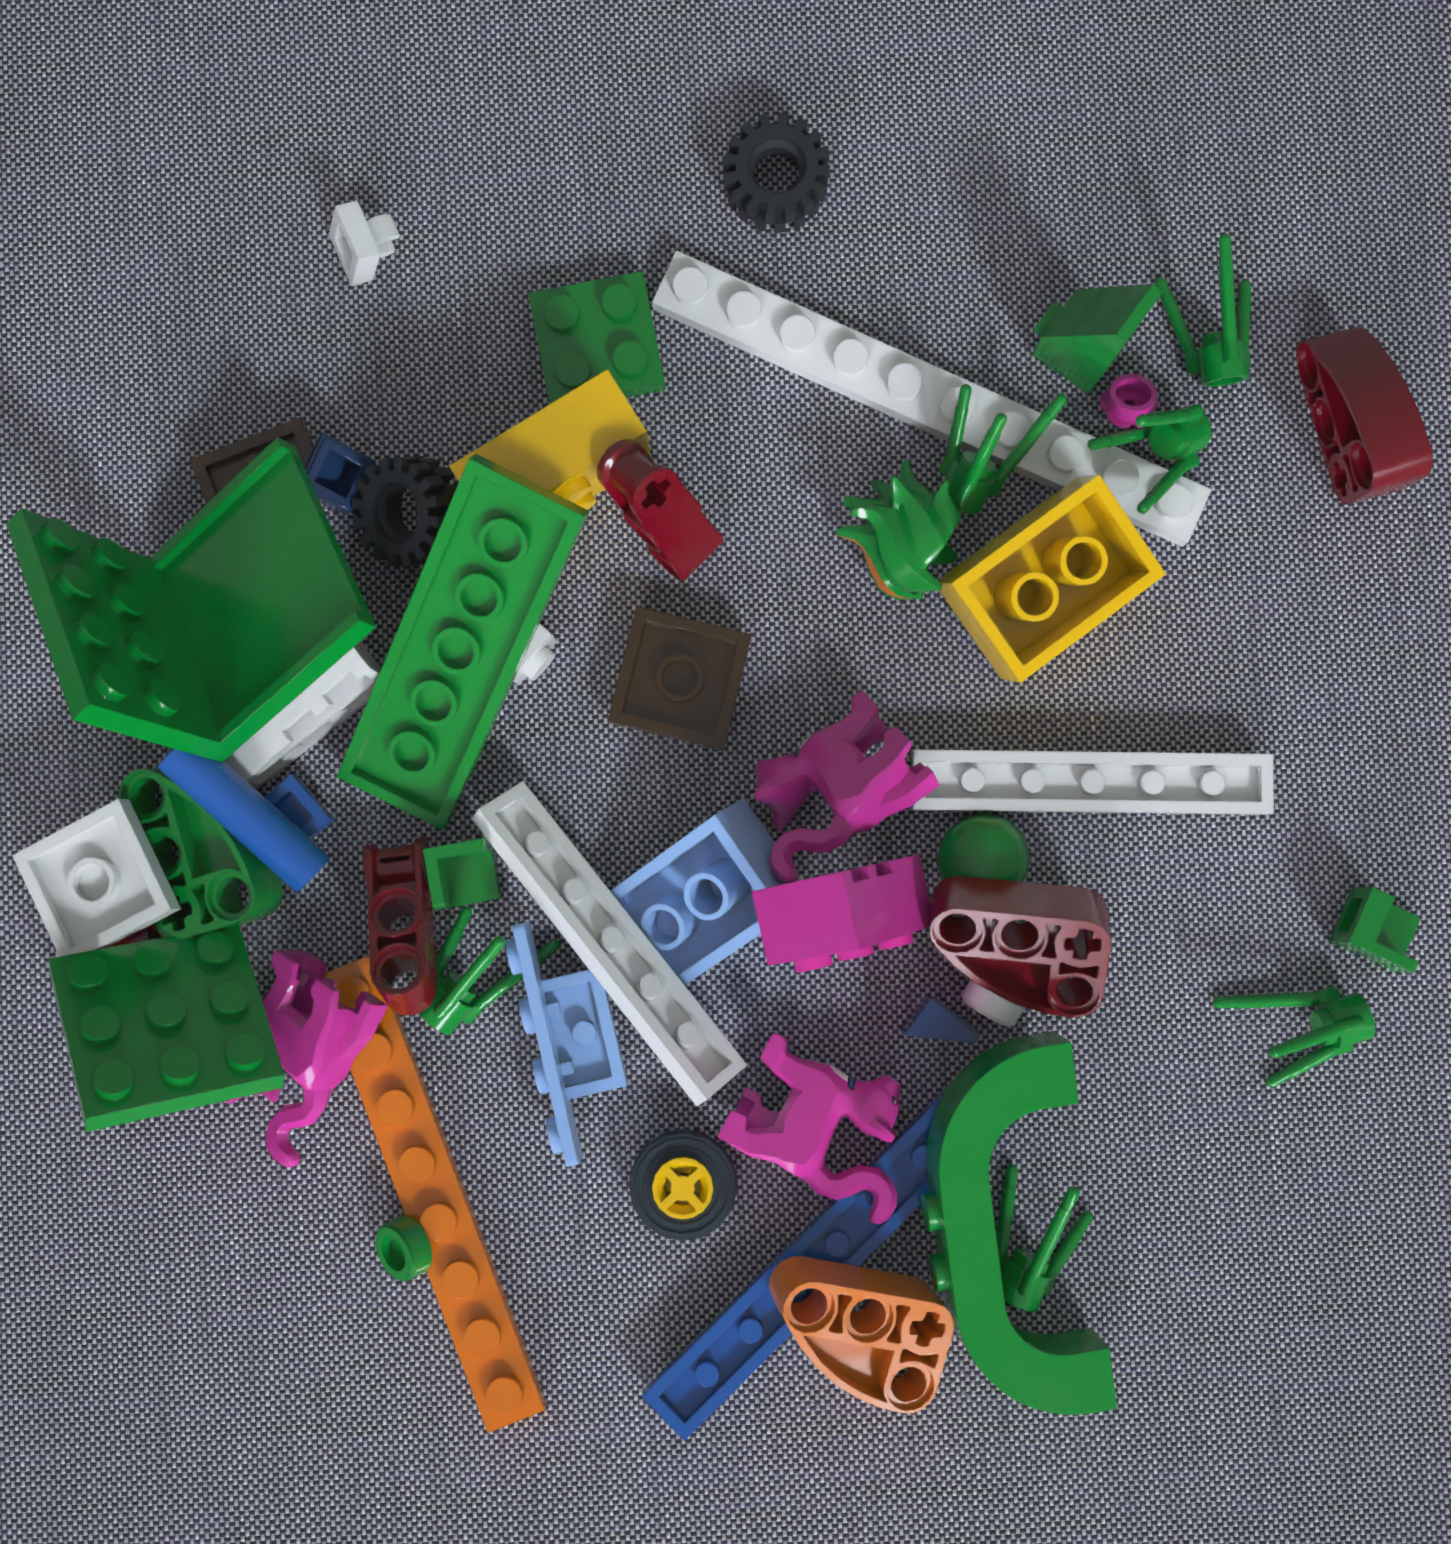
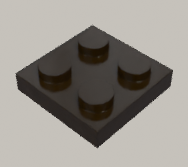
[608,606,752,751]

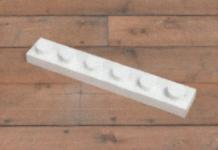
[911,750,1274,815]
[471,781,747,1106]

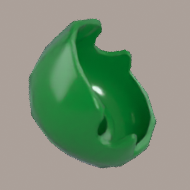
[936,812,1031,882]

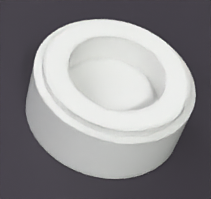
[961,979,1025,1027]

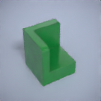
[423,838,503,909]
[1328,887,1420,974]

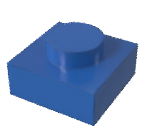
[265,774,335,840]

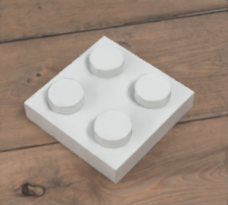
[12,799,181,956]

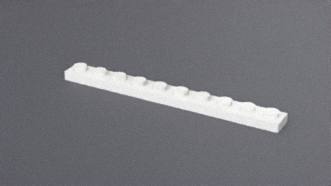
[652,250,1212,547]

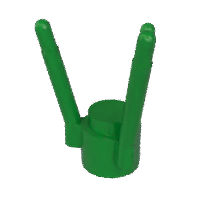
[1155,234,1251,388]
[938,384,1067,514]
[1087,404,1211,514]
[418,906,560,1035]
[1212,987,1375,1087]
[996,1164,1093,1312]

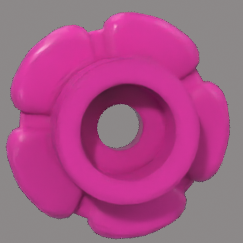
[1100,374,1159,429]

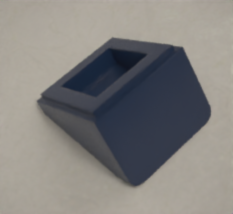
[305,433,376,515]
[900,995,980,1043]

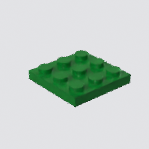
[49,925,285,1132]

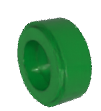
[376,1215,432,1281]

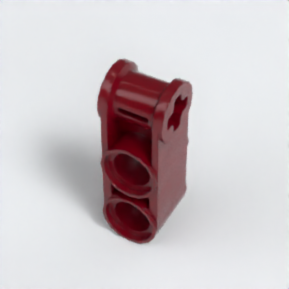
[597,439,724,583]
[363,837,438,1016]

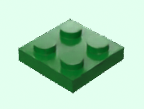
[528,271,666,404]

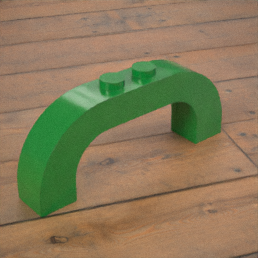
[921,1031,1117,1415]

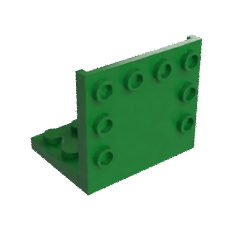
[6,437,376,762]

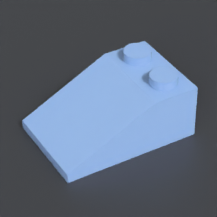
[610,798,801,985]

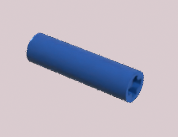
[157,749,331,893]

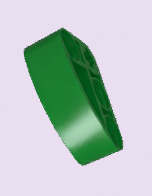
[118,769,283,940]

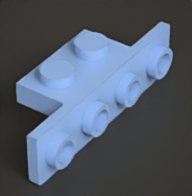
[505,922,628,1167]

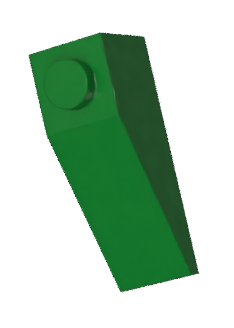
[1032,284,1163,395]

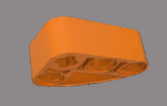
[769,1256,954,1413]

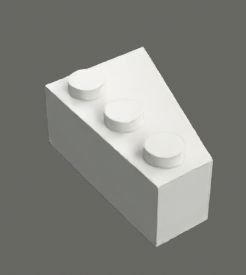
[225,642,381,789]

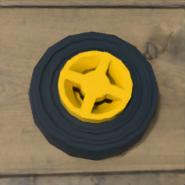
[629,1129,738,1241]

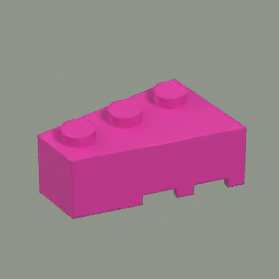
[751,854,931,973]

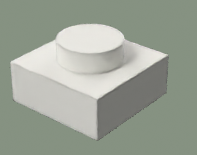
[513,623,557,686]

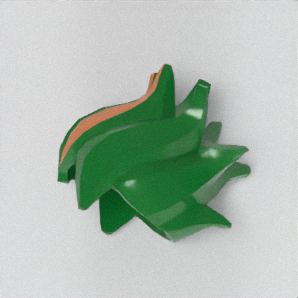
[836,460,961,600]

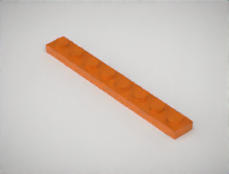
[323,955,547,1433]

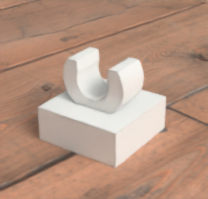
[329,200,400,286]

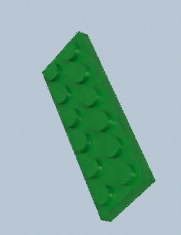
[336,454,590,830]

